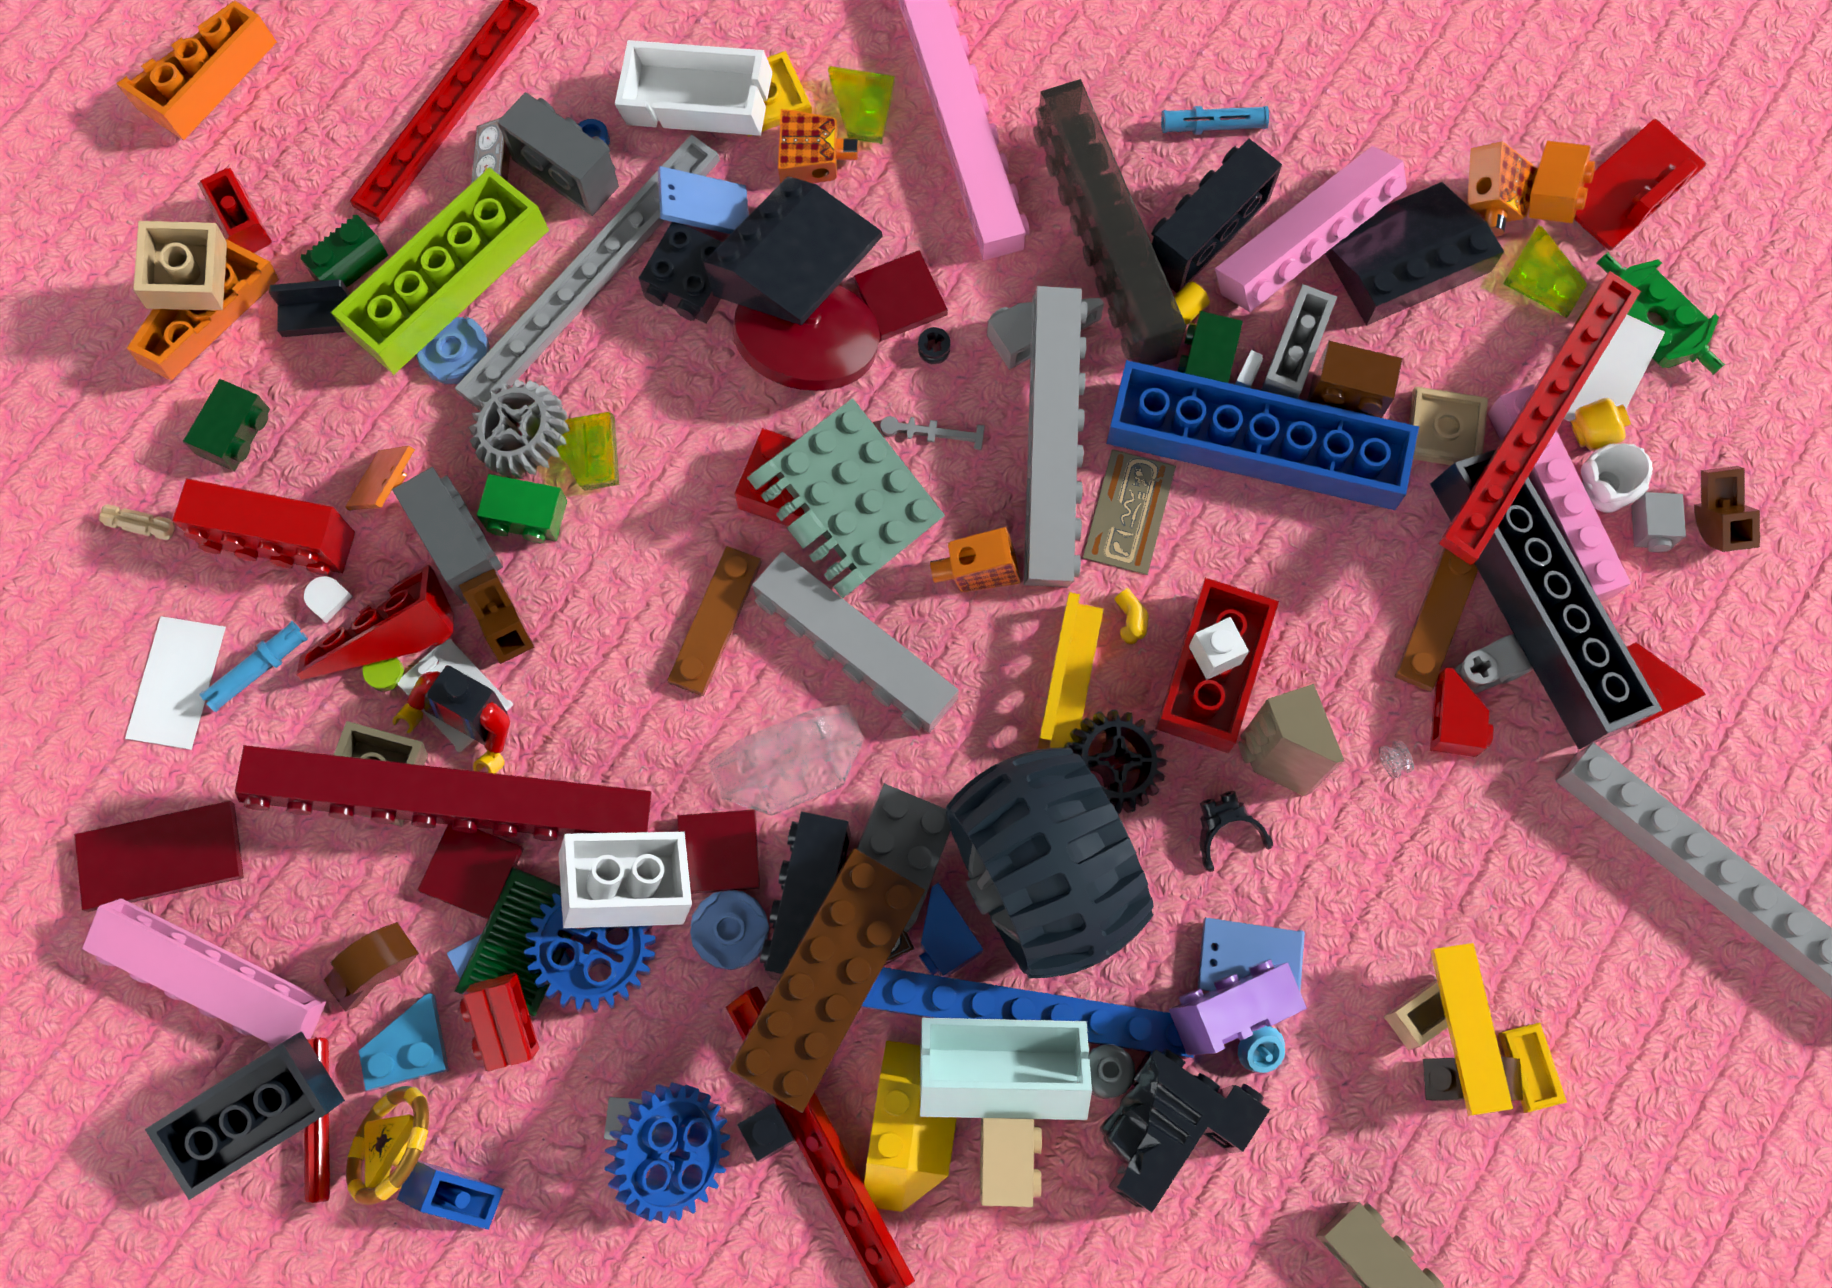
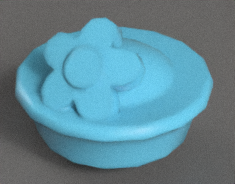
[1238,1026,1285,1073]

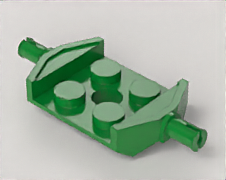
[1596,252,1725,375]

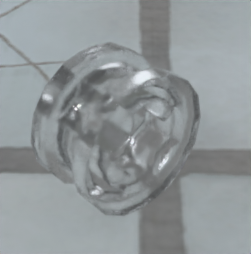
[1379,740,1414,779]

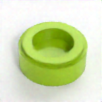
[363,657,404,691]

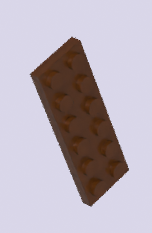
[727,848,925,1113]

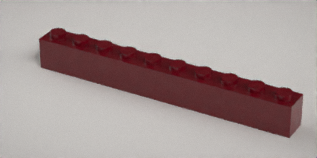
[235,745,652,841]

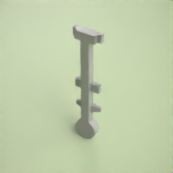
[880,416,985,450]

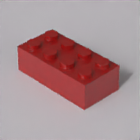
[172,478,355,575]
[1155,577,1279,754]

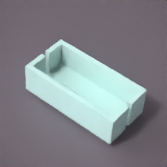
[920,1018,1092,1120]

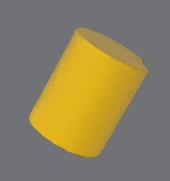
[1162,282,1210,330]

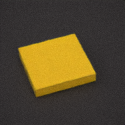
[747,51,812,137]

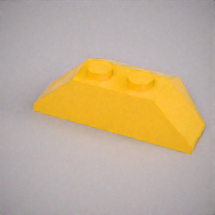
[864,1040,957,1212]

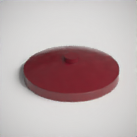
[733,285,880,391]

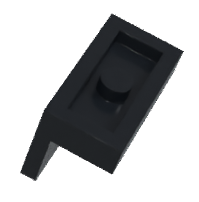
[269,279,350,337]

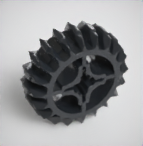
[1064,710,1167,814]

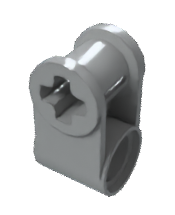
[1455,634,1533,694]

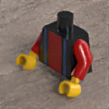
[392,665,510,773]

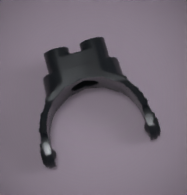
[1199,791,1273,872]

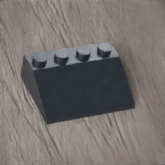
[704,176,883,325]
[1325,182,1504,326]

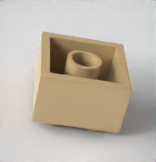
[133,221,227,310]
[980,1118,1042,1207]

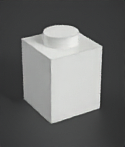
[1189,617,1249,680]

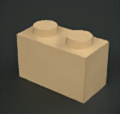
[1384,979,1448,1050]

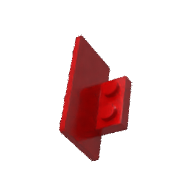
[1574,119,1706,251]

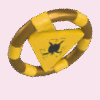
[346,1086,429,1205]

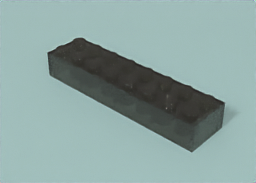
[1033,79,1186,366]

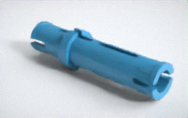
[1161,106,1269,135]
[200,621,308,712]

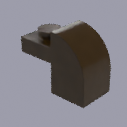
[1423,1057,1523,1101]

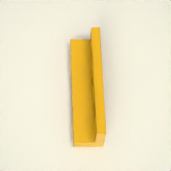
[1037,592,1104,749]

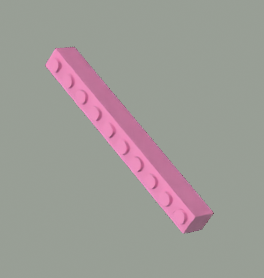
[898,0,1029,260]

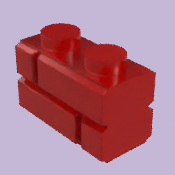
[197,168,272,253]
[460,973,540,1072]

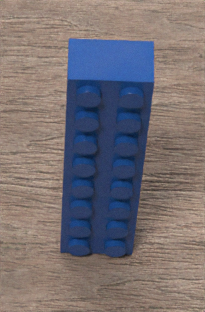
[1106,360,1419,510]

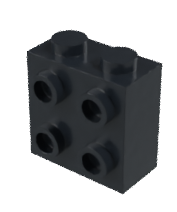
[639,222,723,324]

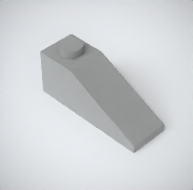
[987,298,1104,370]

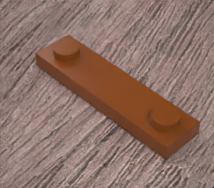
[667,546,762,697]
[1395,548,1478,692]

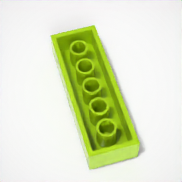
[331,167,549,375]

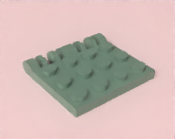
[747,398,945,598]

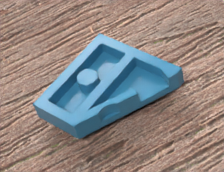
[359,993,449,1091]

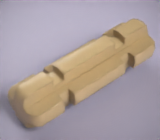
[99,504,175,540]

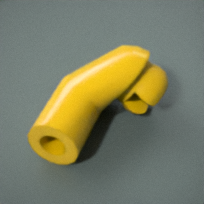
[1114,588,1149,645]

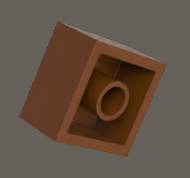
[1307,341,1403,418]

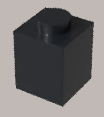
[737,1103,796,1162]

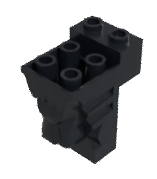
[1100,1048,1270,1213]

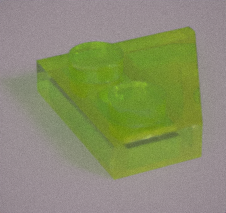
[828,66,895,144]
[1503,225,1587,318]
[557,411,620,491]

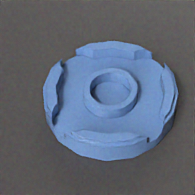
[416,316,490,384]
[690,890,770,970]

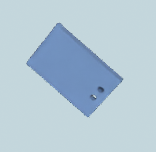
[658,166,749,234]
[1197,918,1305,991]

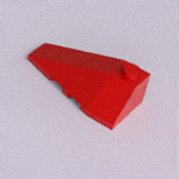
[296,565,454,680]

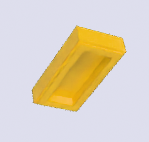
[1498,1022,1567,1113]

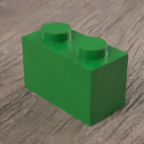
[477,474,567,543]

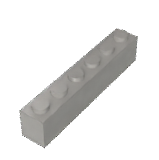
[752,551,959,734]

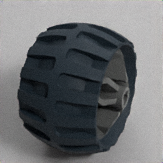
[946,748,1154,979]

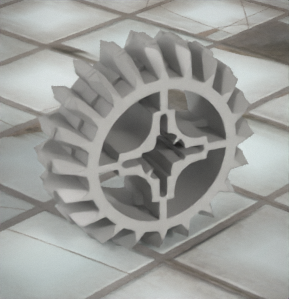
[468,379,570,479]

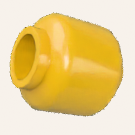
[1570,398,1631,452]

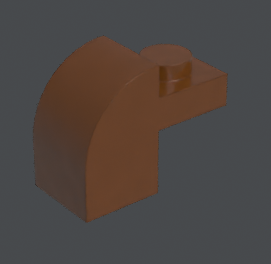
[1694,466,1760,552]
[459,568,535,664]
[324,922,419,1012]

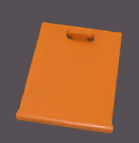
[345,446,415,511]

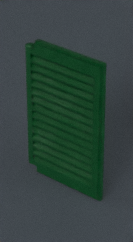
[455,867,572,1016]

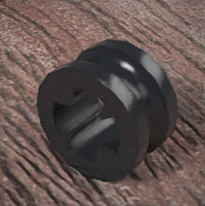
[918,327,950,364]

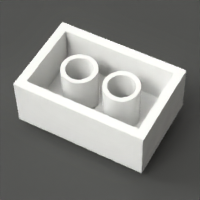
[559,832,692,928]

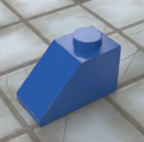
[919,883,983,977]
[397,1161,504,1230]

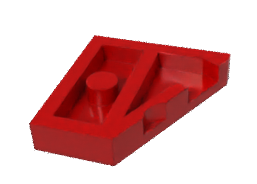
[1626,642,1706,728]

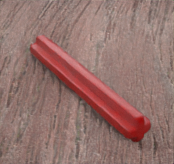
[304,1037,330,1203]

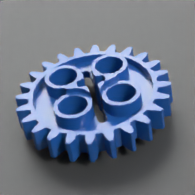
[524,893,656,1013]
[605,1082,730,1223]

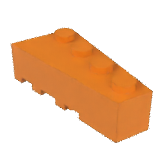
[116,0,277,140]
[127,239,279,381]

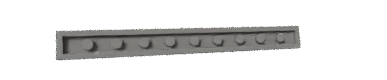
[455,134,720,411]

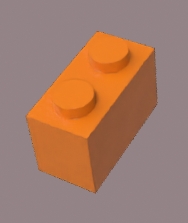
[1529,141,1595,224]

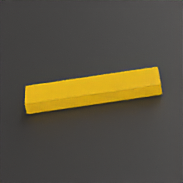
[1430,943,1513,1116]

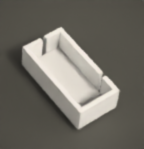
[615,40,773,136]

